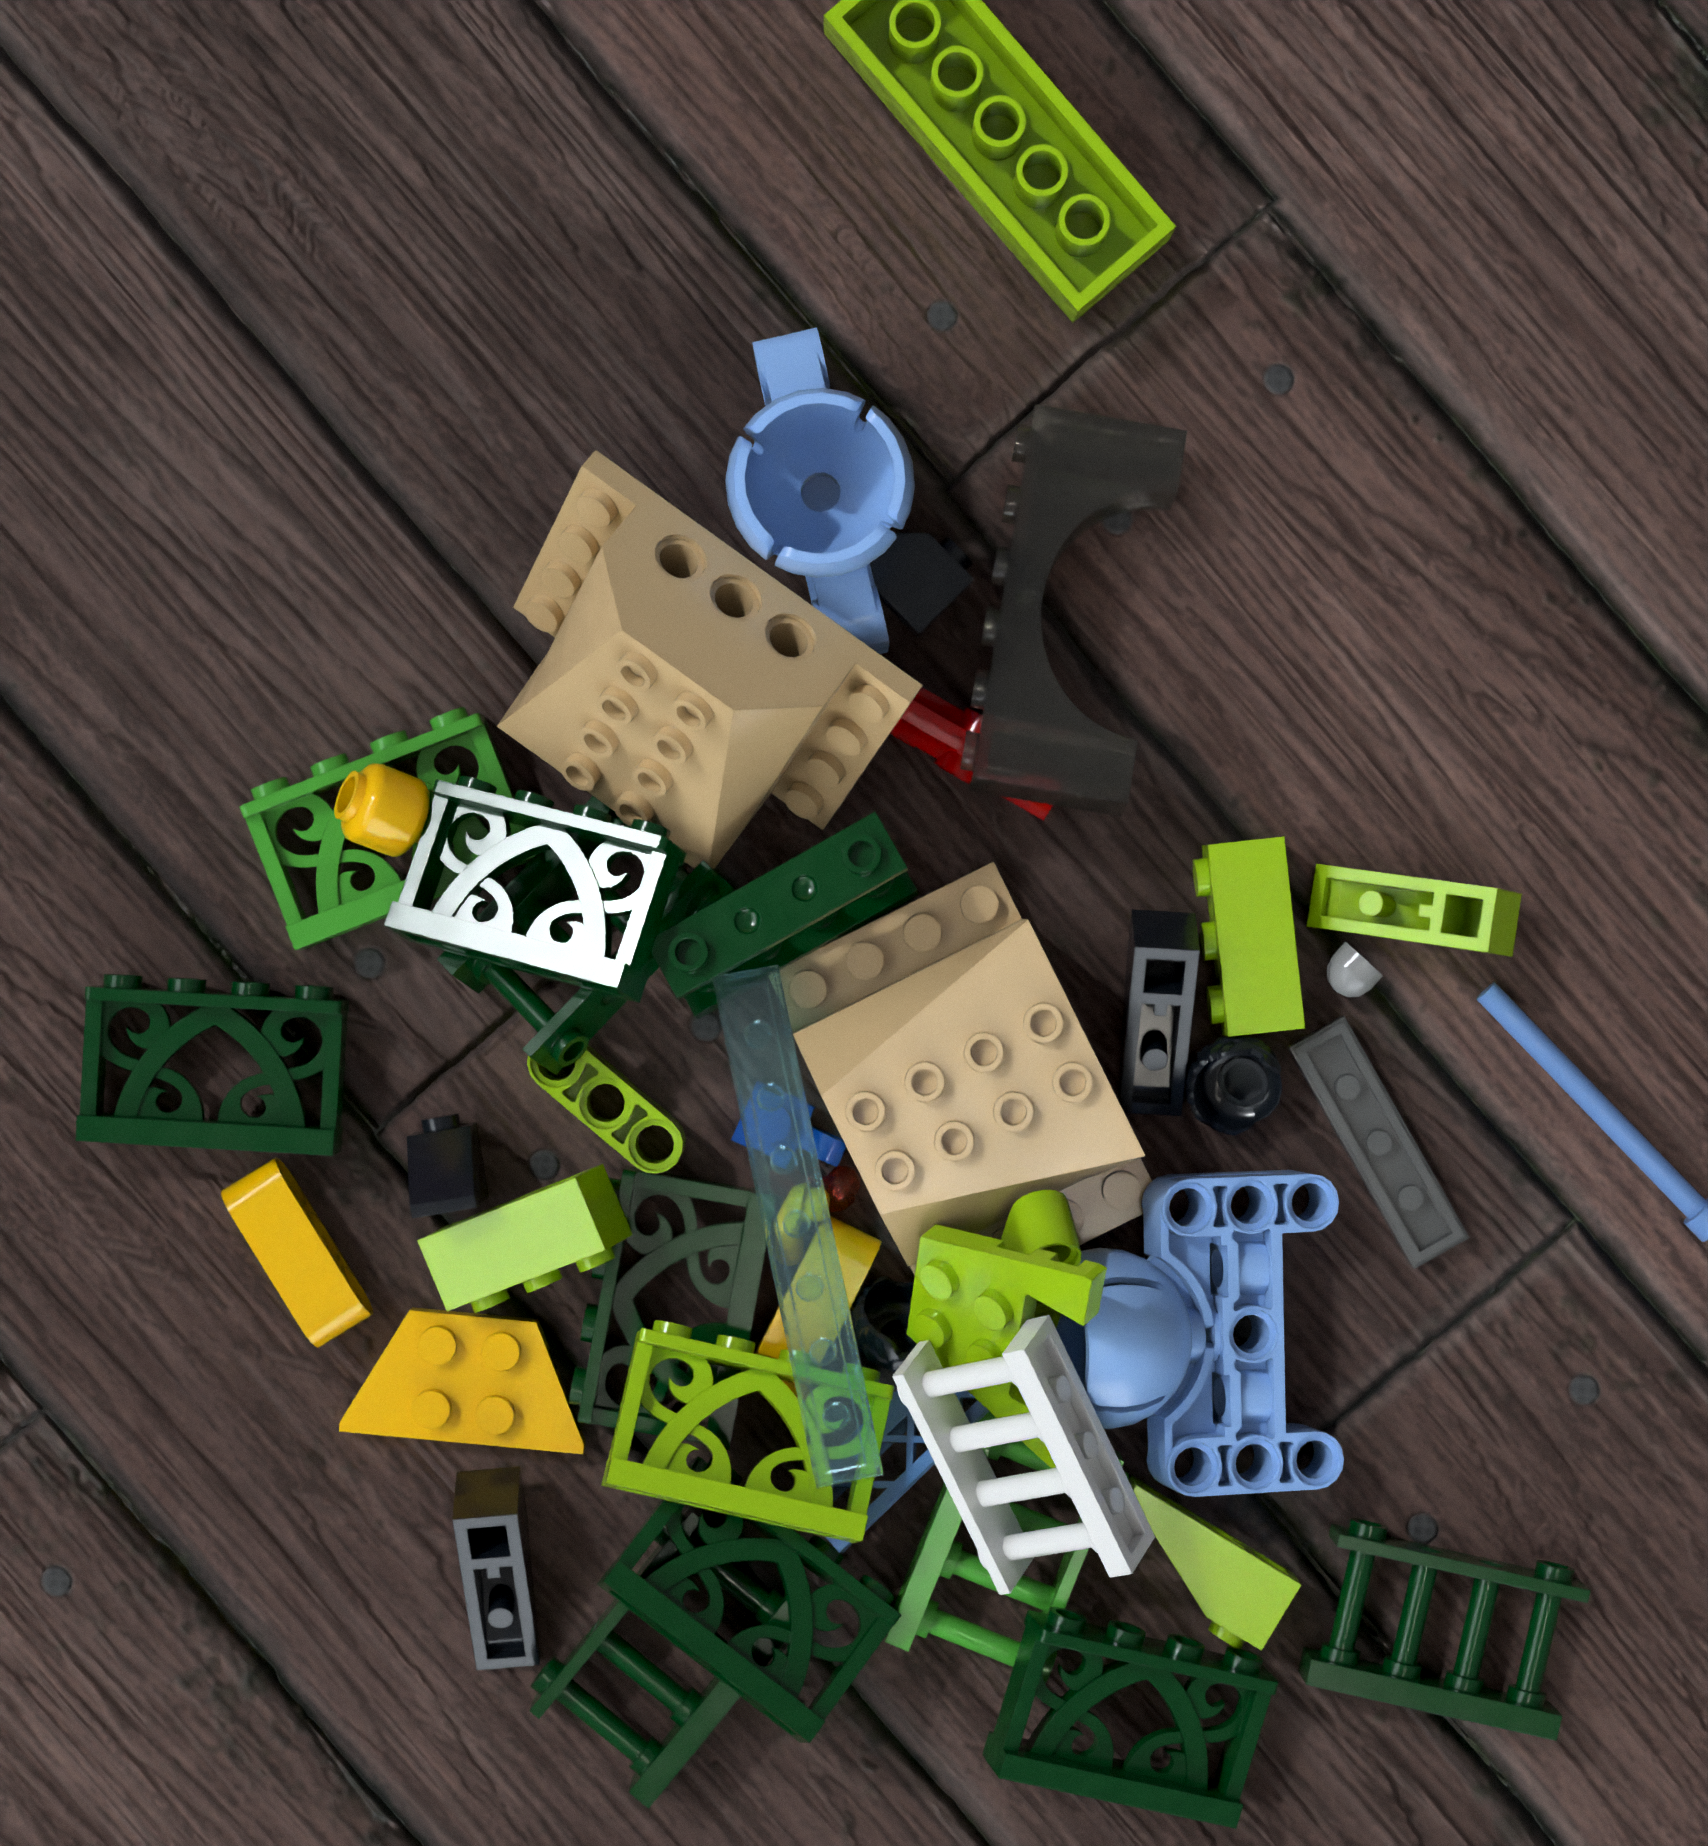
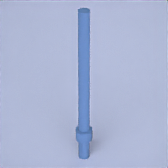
[1476,982,1708,1242]

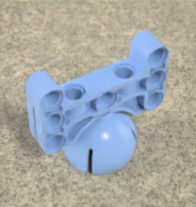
[725,327,915,654]
[1056,1170,1344,1497]

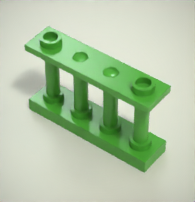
[884,1411,1129,1684]

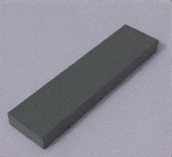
[1287,1016,1470,1269]

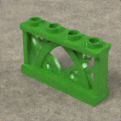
[239,707,537,950]

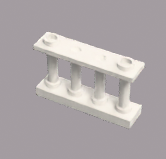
[892,1315,1155,1595]

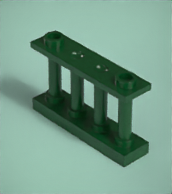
[437,796,734,1075]
[651,812,919,1019]
[529,1506,789,1809]
[1298,1518,1591,1741]

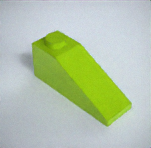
[1307,864,1522,957]
[1128,1475,1301,1651]

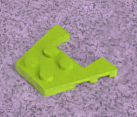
[906,1224,1107,1468]

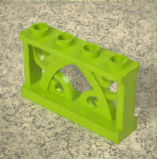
[601,1320,895,1543]

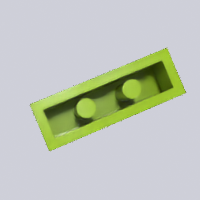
[1193,836,1305,1037]
[417,1164,633,1313]

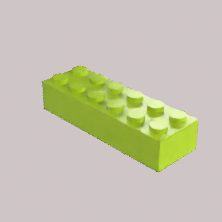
[823,0,1176,323]

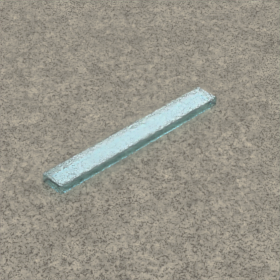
[713,965,883,1489]

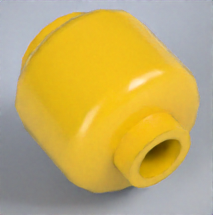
[334,763,430,857]

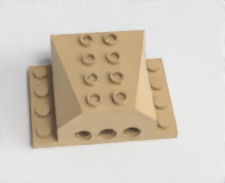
[497,450,923,869]
[767,862,1152,1275]

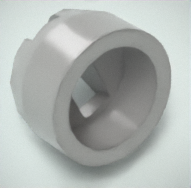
[1327,942,1383,997]

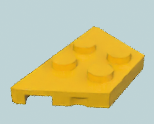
[339,1307,586,1454]

